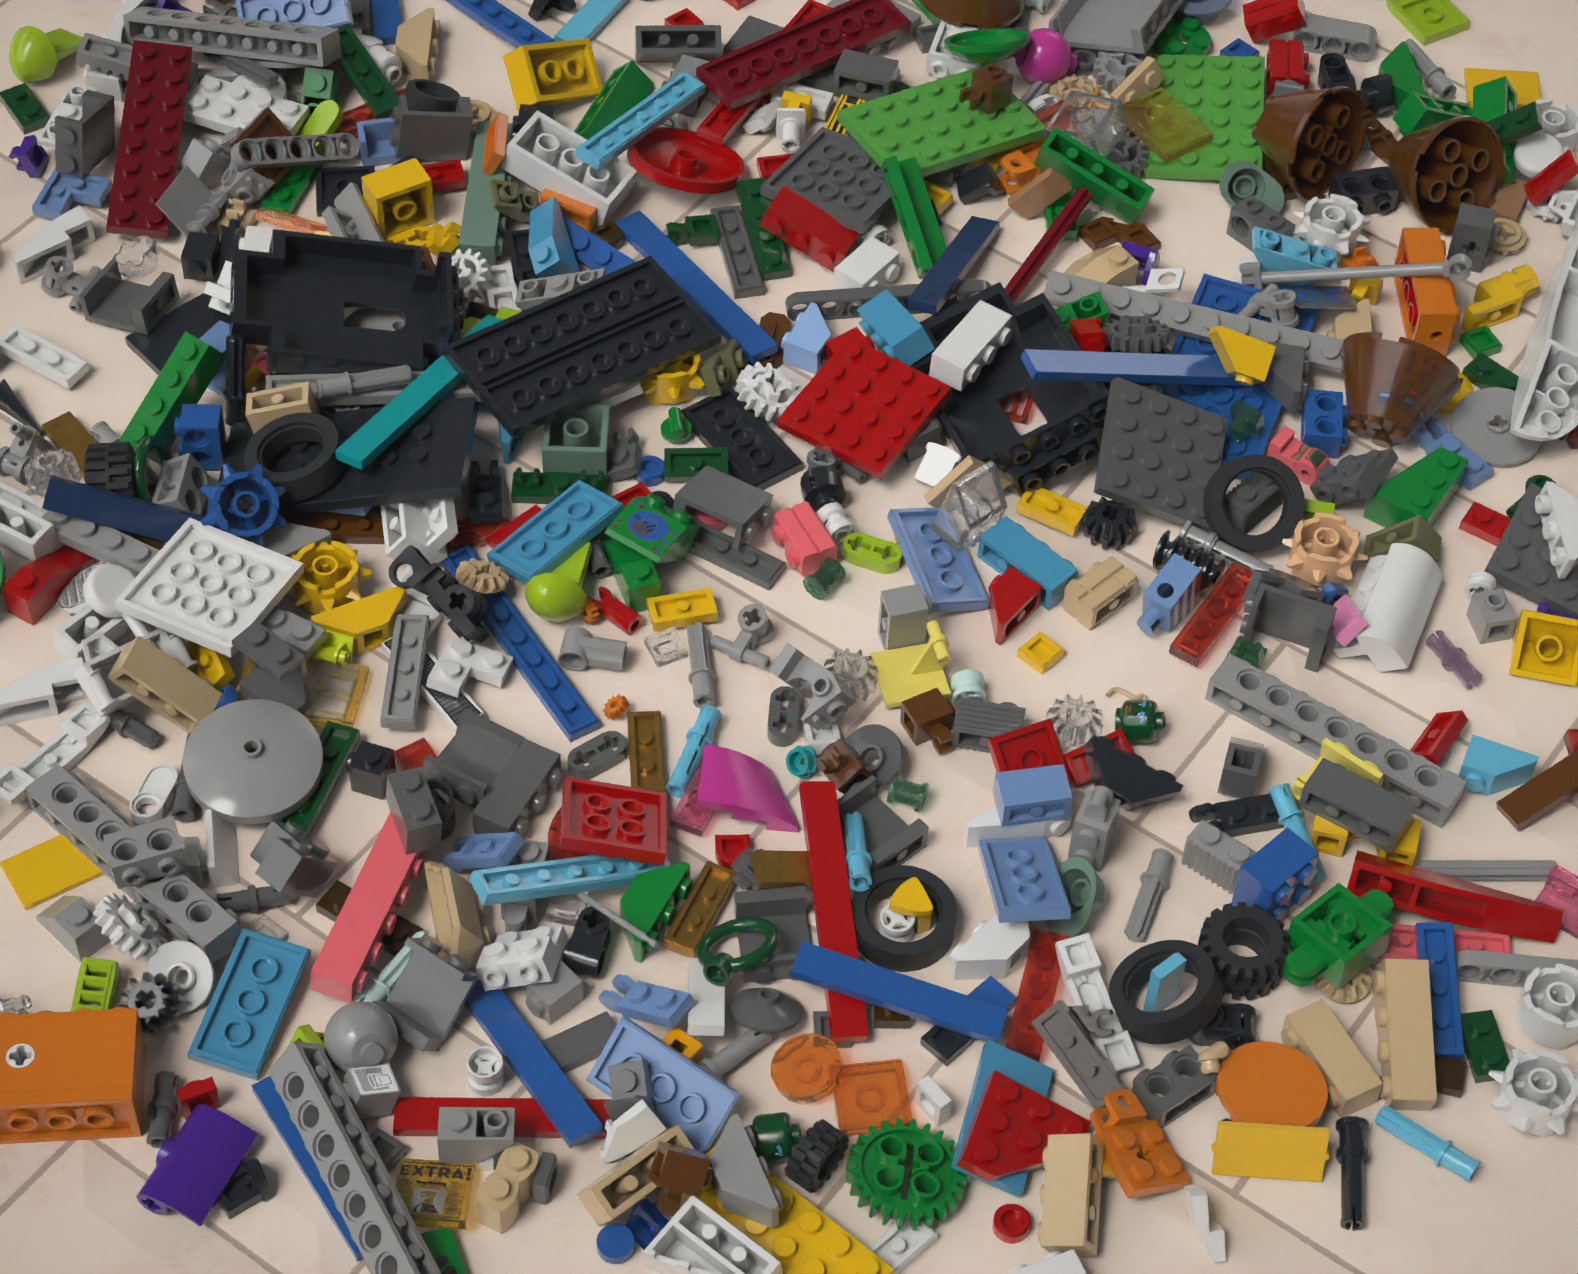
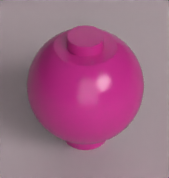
[1014,28,1077,84]

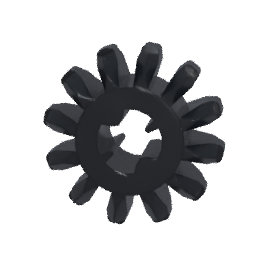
[1082,496,1137,550]
[118,972,183,1035]

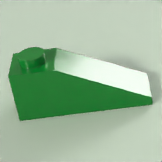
[1393,92,1473,136]
[600,537,661,613]

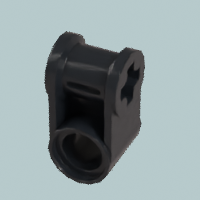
[1317,53,1356,90]
[562,906,611,978]
[1188,1002,1257,1050]

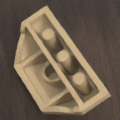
[423,861,490,973]

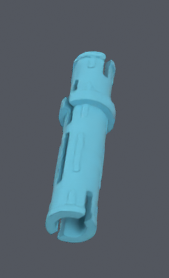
[665,705,721,798]

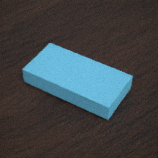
[1143,952,1187,1012]

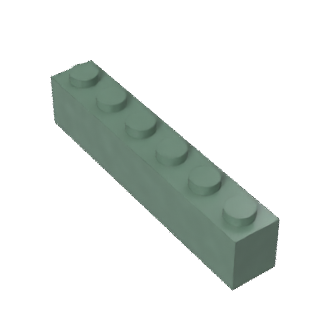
[458,121,515,266]

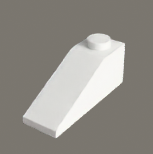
[962,805,1074,848]

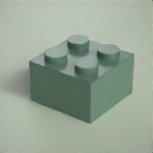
[542,404,610,475]

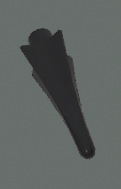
[215,219,243,283]
[0,379,44,437]

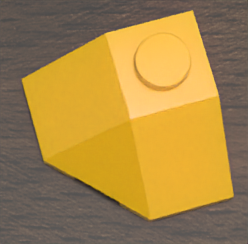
[1208,325,1276,387]

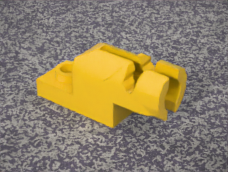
[1461,264,1539,332]

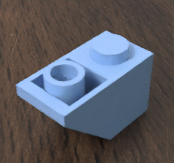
[781,302,831,375]

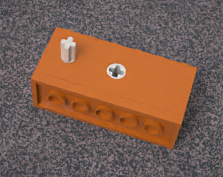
[0,1007,147,1144]

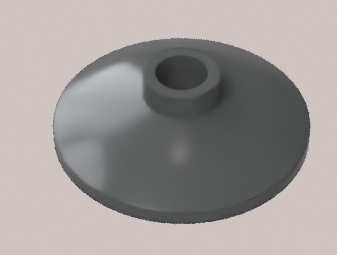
[845,724,903,790]
[730,987,802,1033]

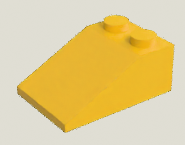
[503,38,603,112]

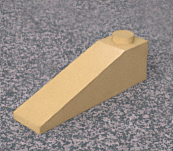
[1051,245,1139,309]

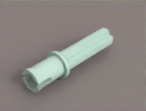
[354,931,430,1003]

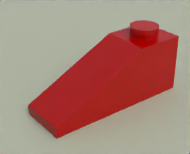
[2,545,97,626]

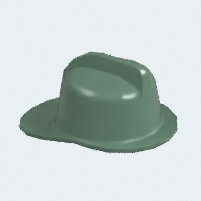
[1219,160,1284,213]
[1046,856,1106,940]

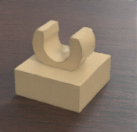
[217,198,258,238]

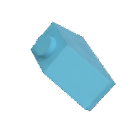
[1458,735,1539,796]

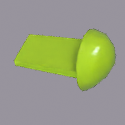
[9,26,83,83]
[525,542,592,622]

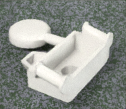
[1513,133,1578,236]
[73,563,198,717]

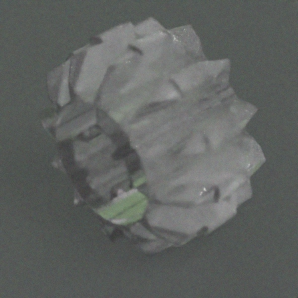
[24,448,81,498]
[823,647,879,702]
[1046,694,1103,751]

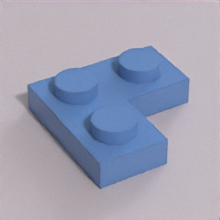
[32,167,112,219]

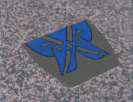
[1268,285,1357,309]

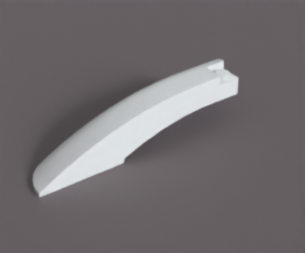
[1510,227,1578,441]

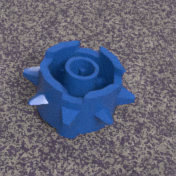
[200,463,286,547]

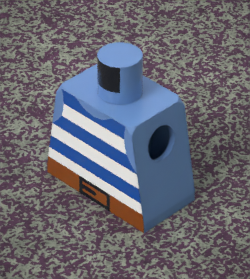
[1136,553,1201,635]

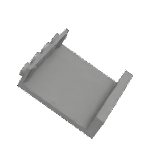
[1048,0,1184,54]

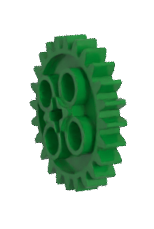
[845,1118,968,1231]

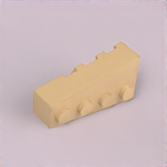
[1372,959,1437,1111]

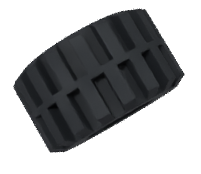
[84,441,137,498]
[1198,902,1290,1000]

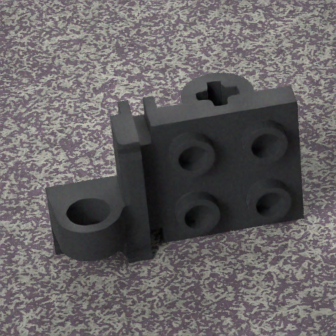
[389,545,490,644]

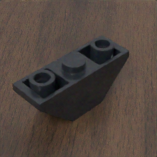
[1083,734,1183,811]

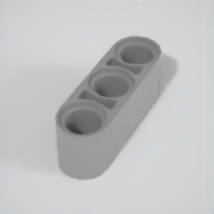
[1293,14,1377,62]

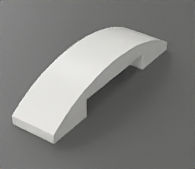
[0,700,111,805]
[1055,933,1141,1073]

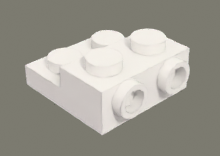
[926,20,980,78]
[475,925,568,991]

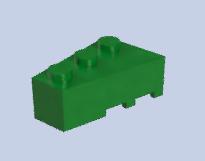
[1363,447,1469,528]

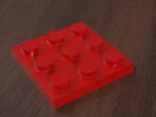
[560,776,667,865]

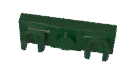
[511,467,609,504]

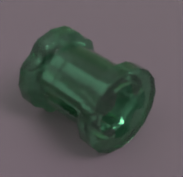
[803,557,846,600]
[887,773,929,813]

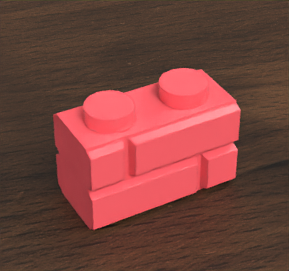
[771,501,838,577]

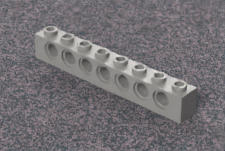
[123,6,341,67]
[1205,654,1467,828]
[25,764,241,965]
[268,1041,441,1274]

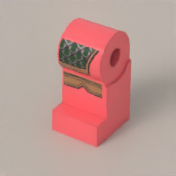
[1267,426,1330,485]

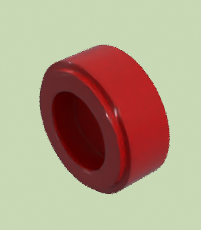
[992,1204,1031,1244]

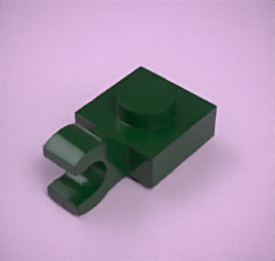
[666,214,720,246]

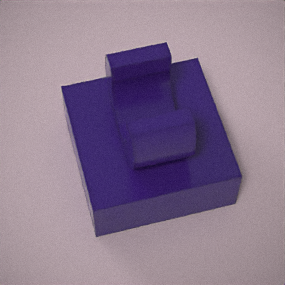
[8,135,49,178]

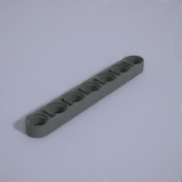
[785,280,991,321]

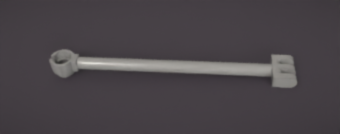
[1239,253,1472,290]

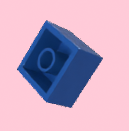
[1231,827,1319,921]

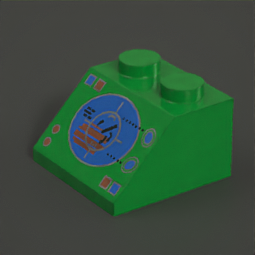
[605,494,701,563]

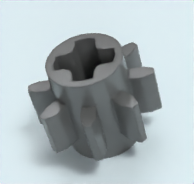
[731,847,763,890]

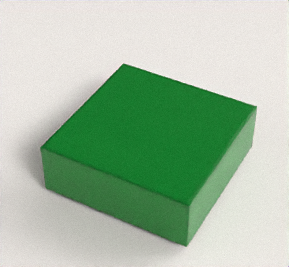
[1459,325,1503,359]

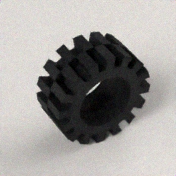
[784,1119,849,1193]

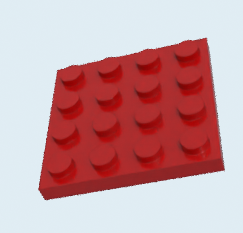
[777,336,952,480]

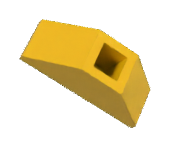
[311,586,408,654]

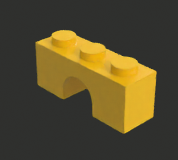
[1310,814,1422,866]

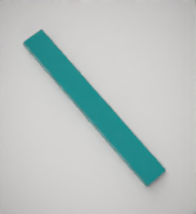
[335,314,502,470]

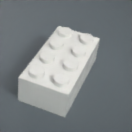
[501,110,637,226]

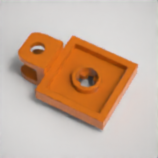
[998,133,1050,195]
[1090,1088,1191,1199]

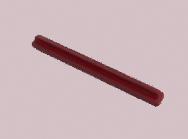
[1004,187,1092,304]

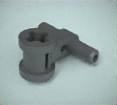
[803,447,866,486]

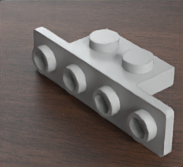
[322,182,385,242]

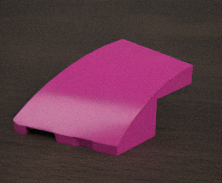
[697,744,798,832]

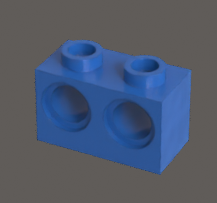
[1300,389,1348,459]
[174,404,227,471]

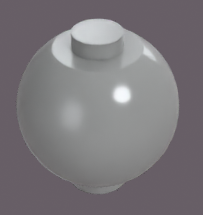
[324,1001,398,1072]

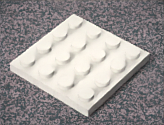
[115,518,304,658]

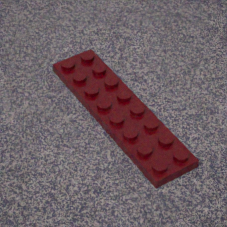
[696,0,912,111]
[106,40,193,240]

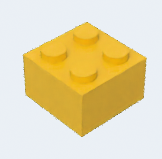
[361,158,435,240]

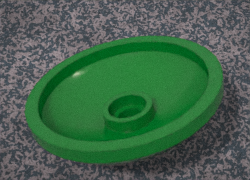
[944,28,1030,67]

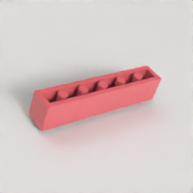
[311,812,432,1003]

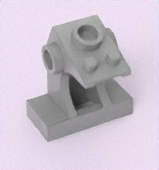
[221,127,274,208]
[768,643,856,731]

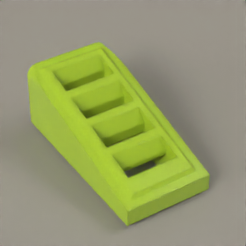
[71,957,121,1011]

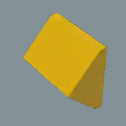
[1509,609,1578,687]

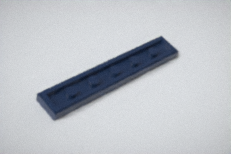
[907,216,1000,315]
[42,475,214,542]

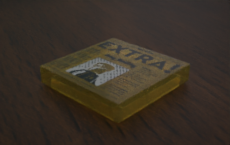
[395,1158,476,1230]

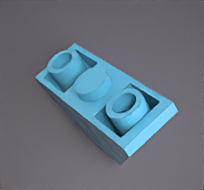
[1252,226,1337,285]

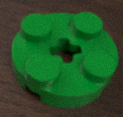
[1154,17,1211,56]

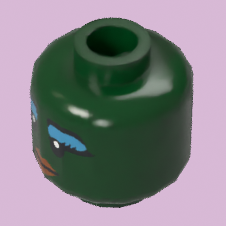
[1115,700,1166,743]
[747,1112,802,1163]

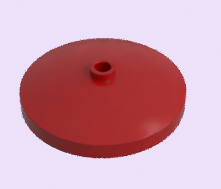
[627,127,744,194]

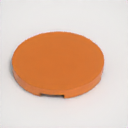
[1215,1041,1328,1127]

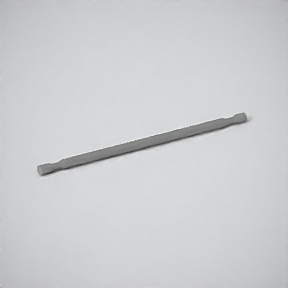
[573,892,660,949]

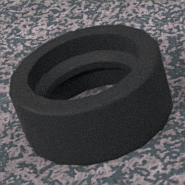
[404,79,461,112]

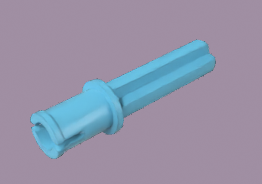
[1268,783,1326,883]
[843,811,872,892]
[1375,1106,1481,1183]

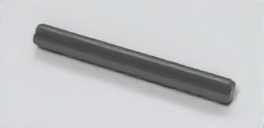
[203,52,280,89]

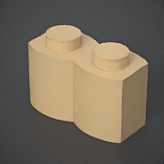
[477,1142,539,1234]

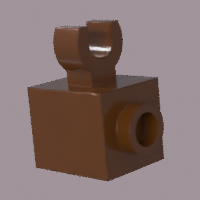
[959,62,1014,115]
[900,688,955,755]
[815,739,876,794]
[648,1141,712,1217]

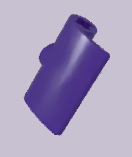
[137,1104,258,1226]

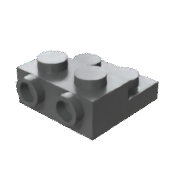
[1310,448,1398,505]

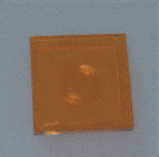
[255,208,332,236]
[829,1059,913,1136]

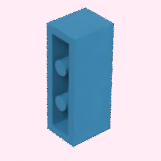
[856,289,935,366]
[977,516,1078,611]

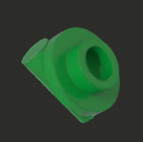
[661,407,692,443]

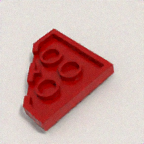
[956,1070,1091,1183]

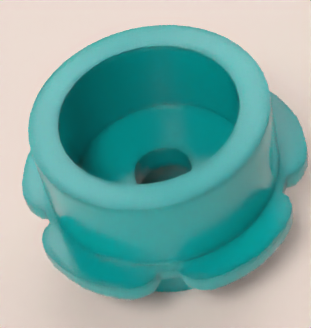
[786,745,818,779]

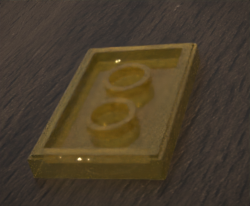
[1115,87,1213,163]

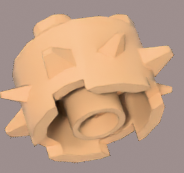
[1282,512,1368,586]

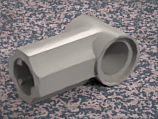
[558,627,627,671]

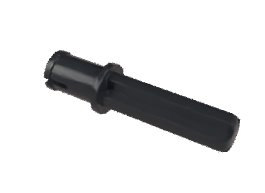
[222,334,248,426]

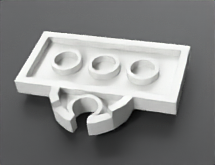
[184,75,310,136]

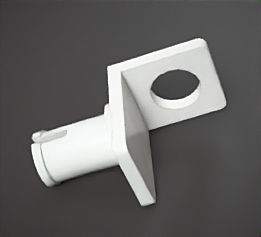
[776,108,806,153]
[1122,267,1185,297]

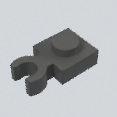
[607,427,642,482]

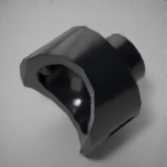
[1357,73,1396,115]
[800,466,846,512]

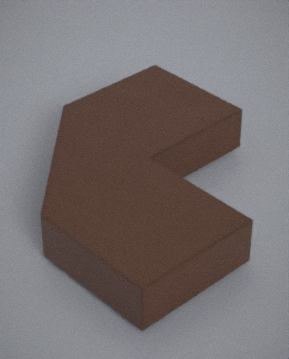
[1077,216,1161,251]

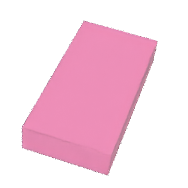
[1331,594,1368,647]

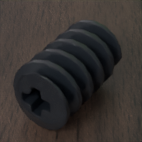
[1153,530,1226,593]

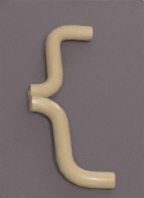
[1105,687,1161,712]

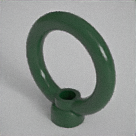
[132,435,173,502]
[696,917,780,986]

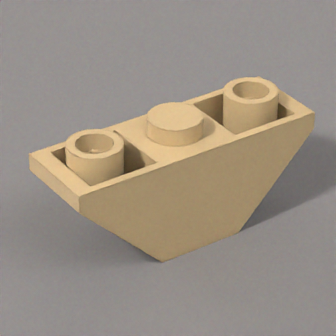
[395,8,440,80]

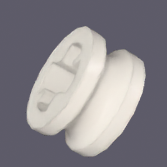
[1465,571,1497,599]

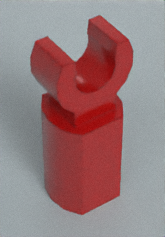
[587,586,643,636]

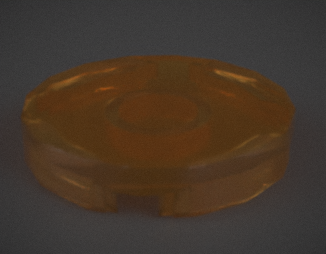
[771,1033,844,1103]

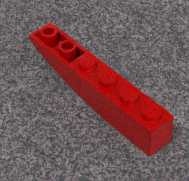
[1347,850,1564,943]

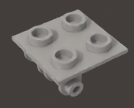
[155,166,229,238]

